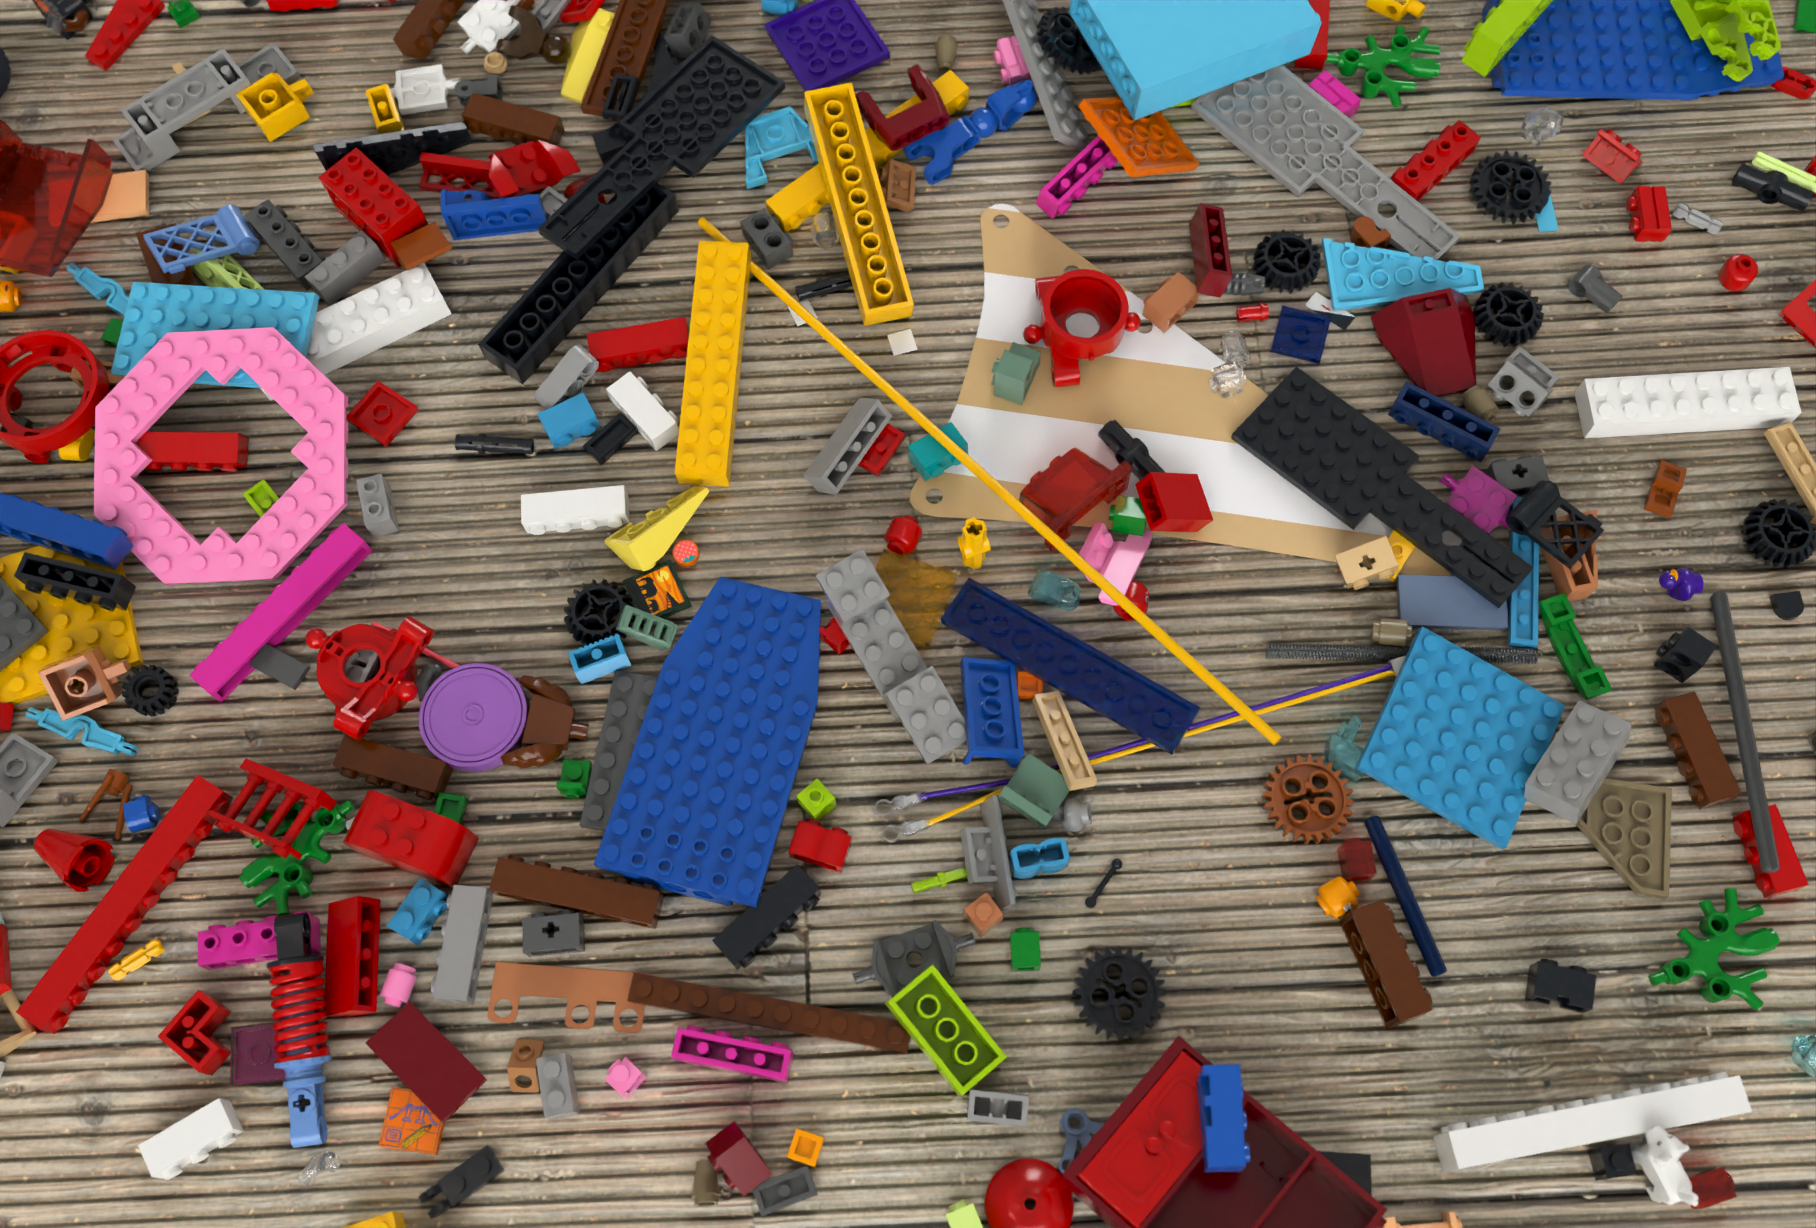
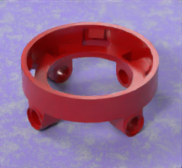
[0,330,110,464]

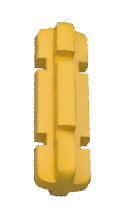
[108,939,165,981]

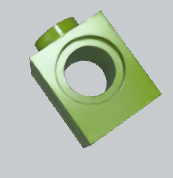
[796,778,837,822]

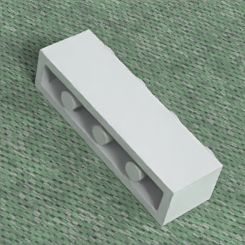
[521,485,630,535]

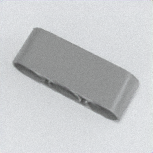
[534,344,599,410]

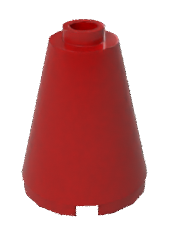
[34,828,114,892]

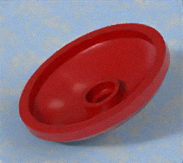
[985,1158,1074,1228]

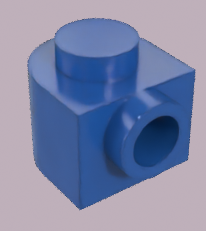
[123,795,161,833]

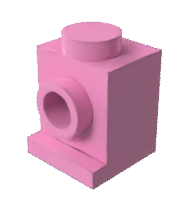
[605,1057,647,1099]

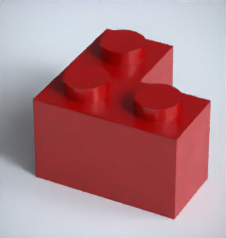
[157,990,232,1076]

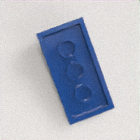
[441,189,548,241]
[960,657,1024,768]

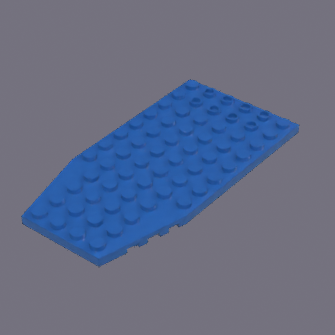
[1482,0,1784,100]
[594,577,821,908]

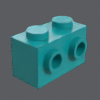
[908,422,968,481]

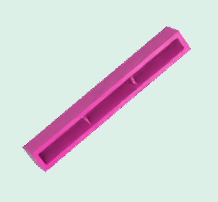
[189,523,372,703]

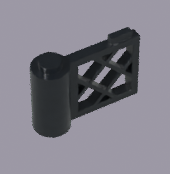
[1505,480,1604,569]

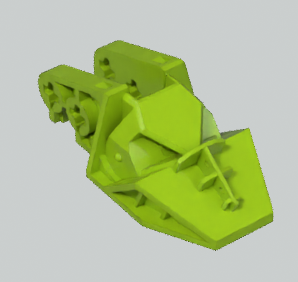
[1670,0,1781,82]

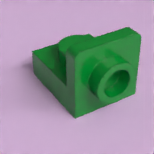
[556,759,592,798]

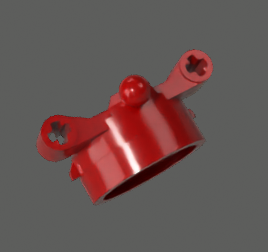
[1023,269,1141,388]
[305,616,434,740]

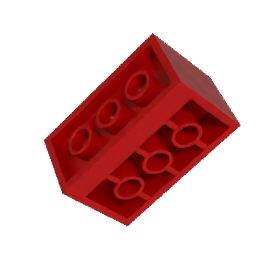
[318,147,429,267]

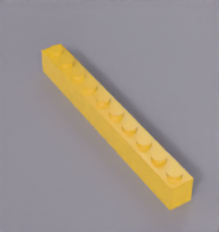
[765,70,969,232]

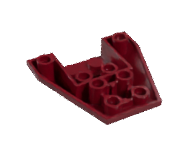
[1371,288,1476,397]

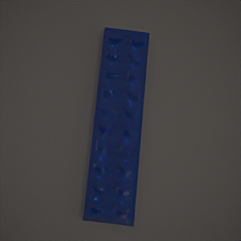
[941,578,1201,755]

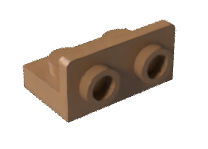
[878,159,916,213]

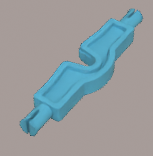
[66,262,129,316]
[26,707,139,757]

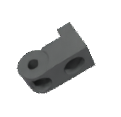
[454,74,503,107]

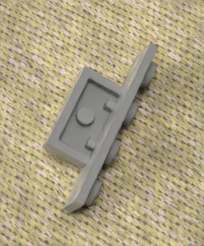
[960,795,1016,911]

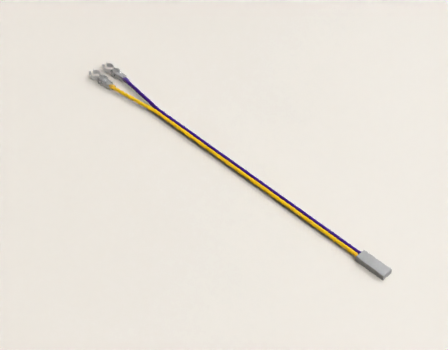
[872,656,1406,843]

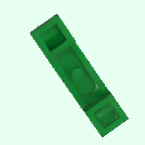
[1539,593,1612,700]

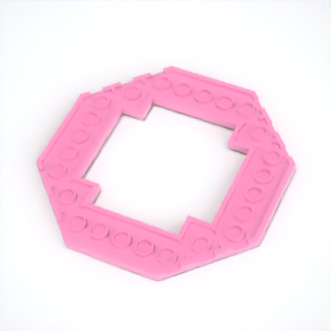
[94,327,348,585]

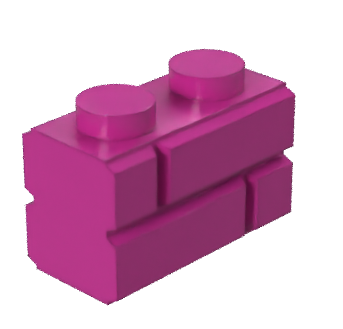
[1308,70,1361,118]

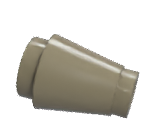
[935,35,958,73]
[691,1160,721,1207]

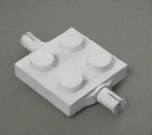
[457,0,522,54]
[391,64,461,115]

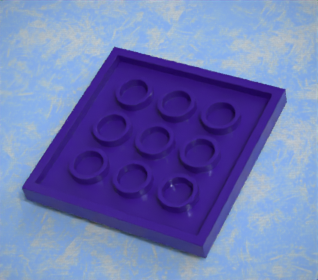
[764,0,890,91]

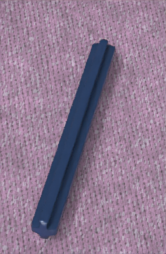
[1364,816,1447,977]

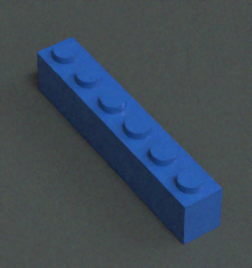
[0,493,133,570]

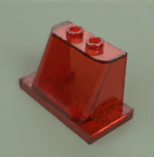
[1019,447,1132,551]

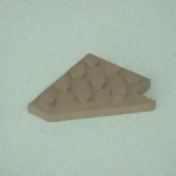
[1576,778,1672,899]

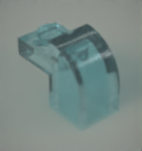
[1324,715,1364,784]

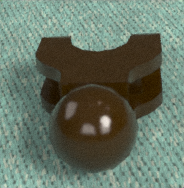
[495,5,571,65]

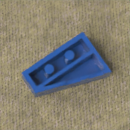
[1196,1064,1250,1172]

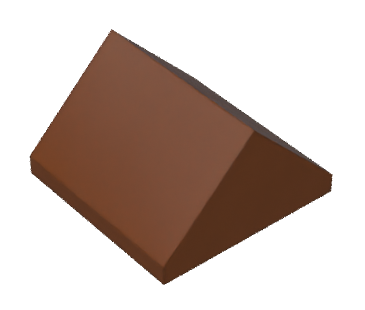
[391,222,452,271]

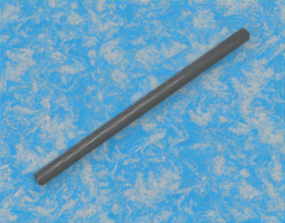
[1710,592,1780,873]

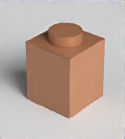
[964,892,1004,938]

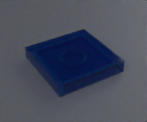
[1270,306,1331,364]

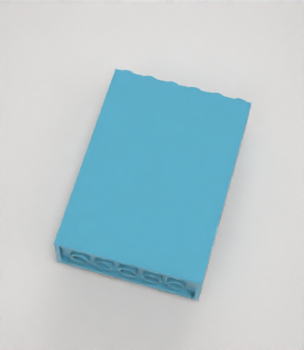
[1069,0,1322,121]

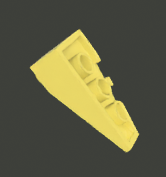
[561,8,615,104]
[604,486,709,571]

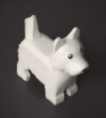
[1630,1126,1698,1206]

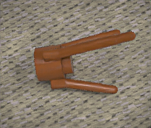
[79,769,133,840]

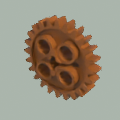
[1262,754,1354,845]

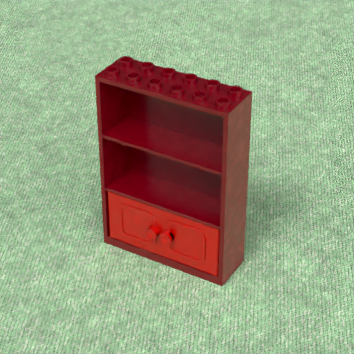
[1062,1036,1388,1228]

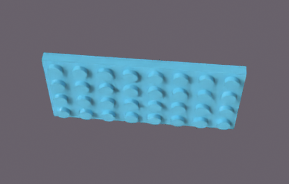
[111,282,319,388]

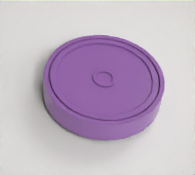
[419,663,530,773]

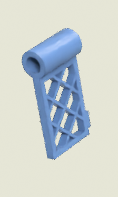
[143,204,260,274]

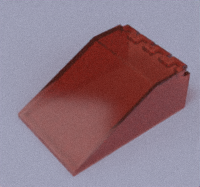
[0,119,113,277]

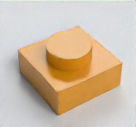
[787,1128,825,1167]

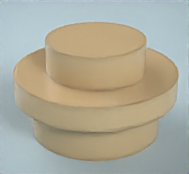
[484,52,508,75]

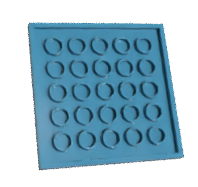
[1355,627,1566,849]

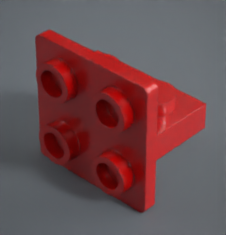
[1582,128,1643,184]

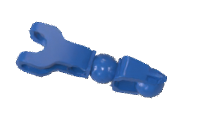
[903,79,1037,185]

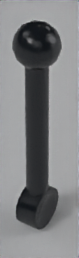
[1085,859,1123,909]

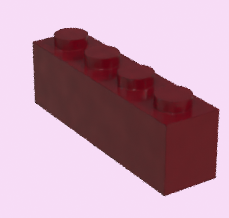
[1189,203,1232,298]

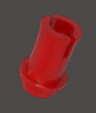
[1236,302,1269,323]

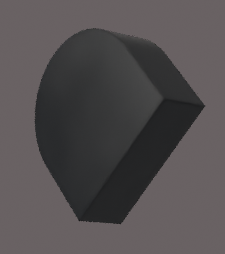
[1769,591,1804,620]

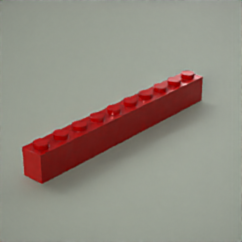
[16,775,233,1034]

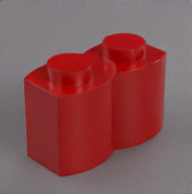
[788,819,852,873]

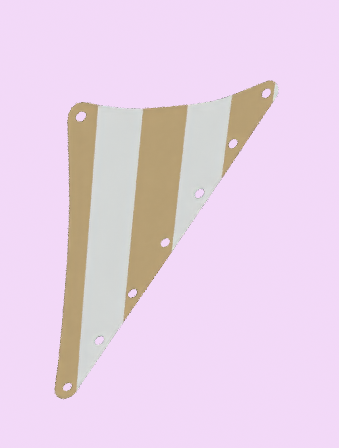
[910,204,1483,576]

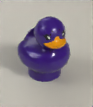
[1659,568,1704,601]

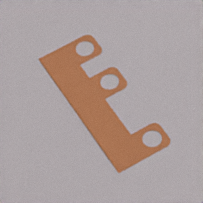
[488,962,649,1033]

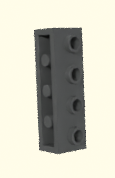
[244,199,326,291]

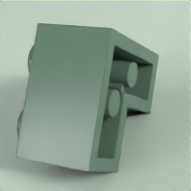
[991,342,1041,405]

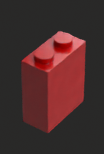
[1135,472,1213,532]

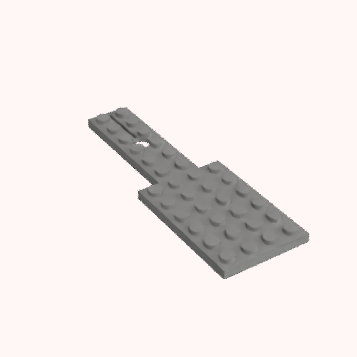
[1191,65,1461,260]

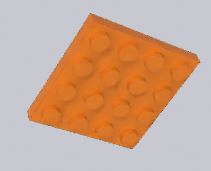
[1078,97,1200,177]

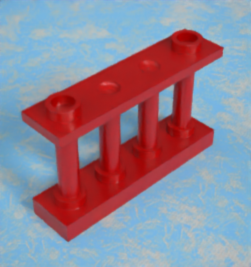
[208,758,337,860]

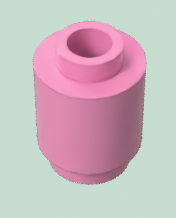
[380,963,417,1008]

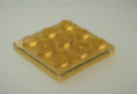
[875,549,957,647]

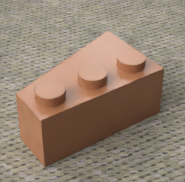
[1539,509,1598,602]

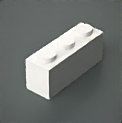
[606,371,679,451]
[138,1098,244,1180]

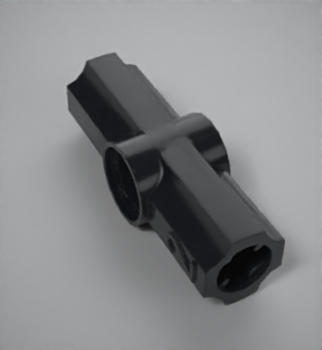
[1732,163,1814,212]
[1098,420,1166,480]

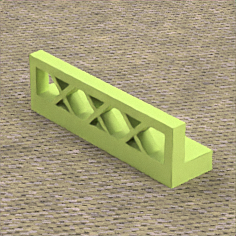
[190,246,264,290]

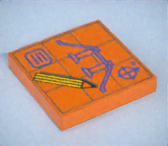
[378,1087,445,1155]

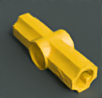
[957,517,991,570]

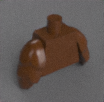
[501,675,589,768]

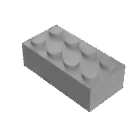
[1524,700,1632,824]

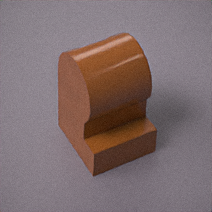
[1350,216,1391,249]

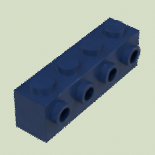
[1388,381,1501,462]

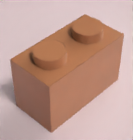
[1142,272,1200,333]

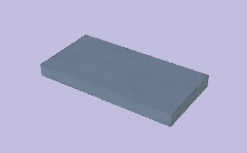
[1396,574,1509,630]

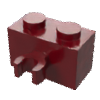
[705,1121,772,1196]

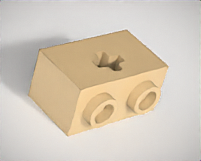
[1335,536,1398,590]

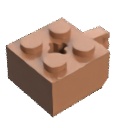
[38,645,131,721]

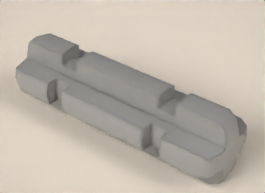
[1673,203,1723,235]

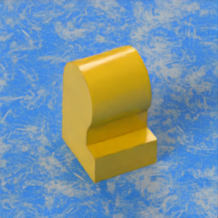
[58,420,95,461]

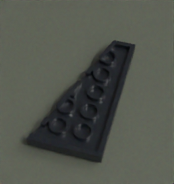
[313,121,473,176]

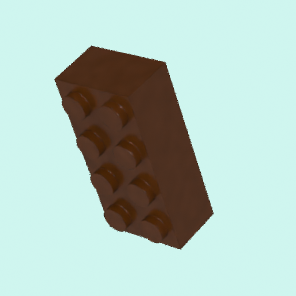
[1339,899,1433,1030]

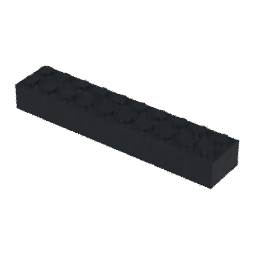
[478,183,679,384]

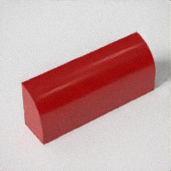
[324,896,381,1017]

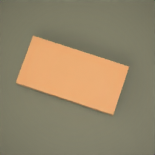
[49,170,149,228]

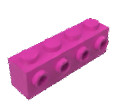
[1035,136,1118,219]
[197,911,321,970]
[671,1025,794,1083]

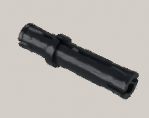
[795,272,853,302]
[455,433,534,455]

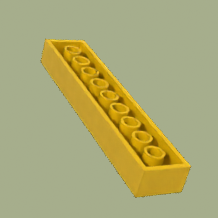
[804,82,914,326]
[675,241,752,487]

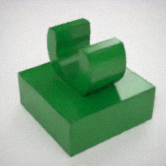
[166,0,201,29]

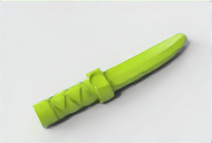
[911,867,967,894]

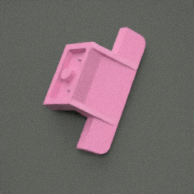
[1079,522,1152,606]

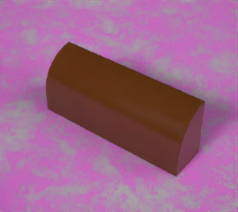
[136,223,197,286]

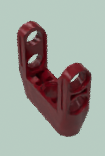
[855,64,950,151]

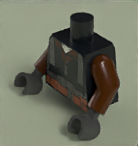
[23,0,93,41]

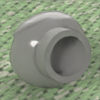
[1052,798,1092,832]

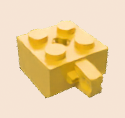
[236,73,314,142]

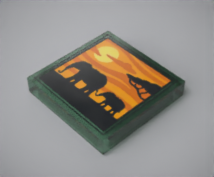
[623,560,692,626]

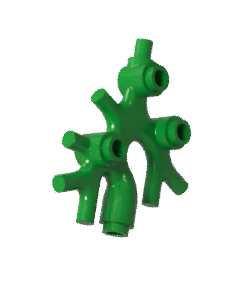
[1326,26,1441,108]
[239,799,356,916]
[1648,888,1780,1010]

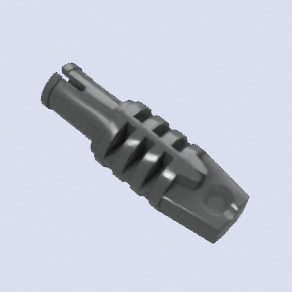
[1195,273,1265,296]

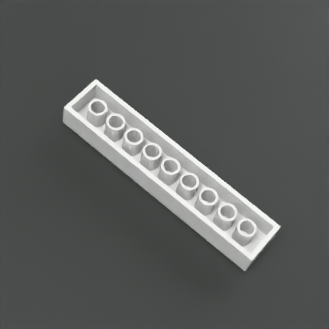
[1433,1072,1752,1172]

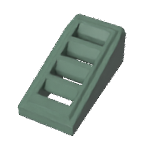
[616,605,678,651]

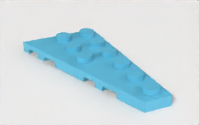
[1321,238,1484,312]

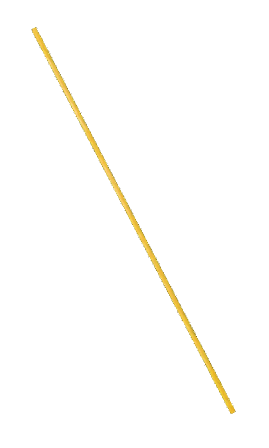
[697,217,1282,745]

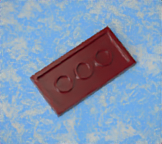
[365,1001,487,1123]

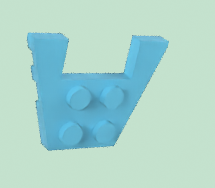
[745,106,819,189]

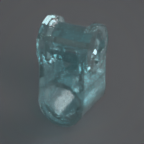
[1028,568,1080,611]

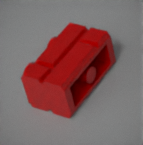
[1626,186,1672,242]

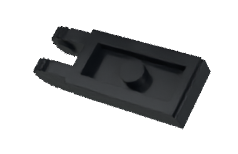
[418,1145,505,1219]

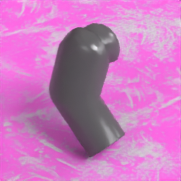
[416,662,442,702]

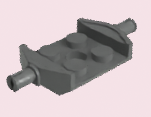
[852,920,976,997]

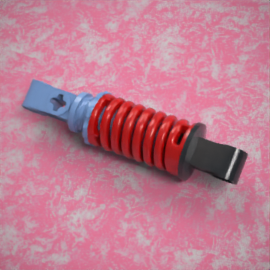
[266,912,332,1148]

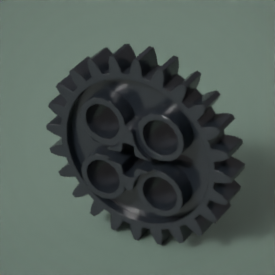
[1036,7,1101,75]
[1469,151,1551,224]
[1072,946,1166,1041]

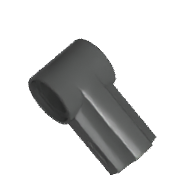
[1568,265,1623,313]

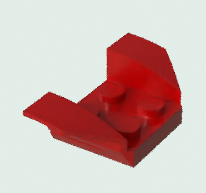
[488,140,581,197]

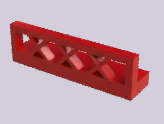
[419,152,508,199]

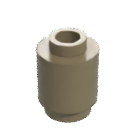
[1462,385,1499,423]
[1372,618,1412,647]

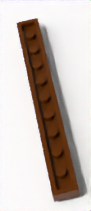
[627,973,911,1054]

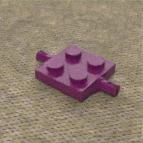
[1439,466,1518,535]

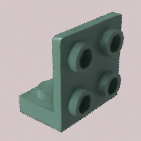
[998,754,1069,829]

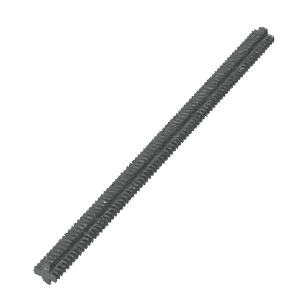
[1266,643,1538,664]

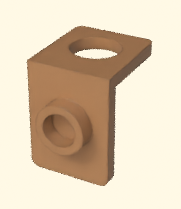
[507,1040,544,1093]

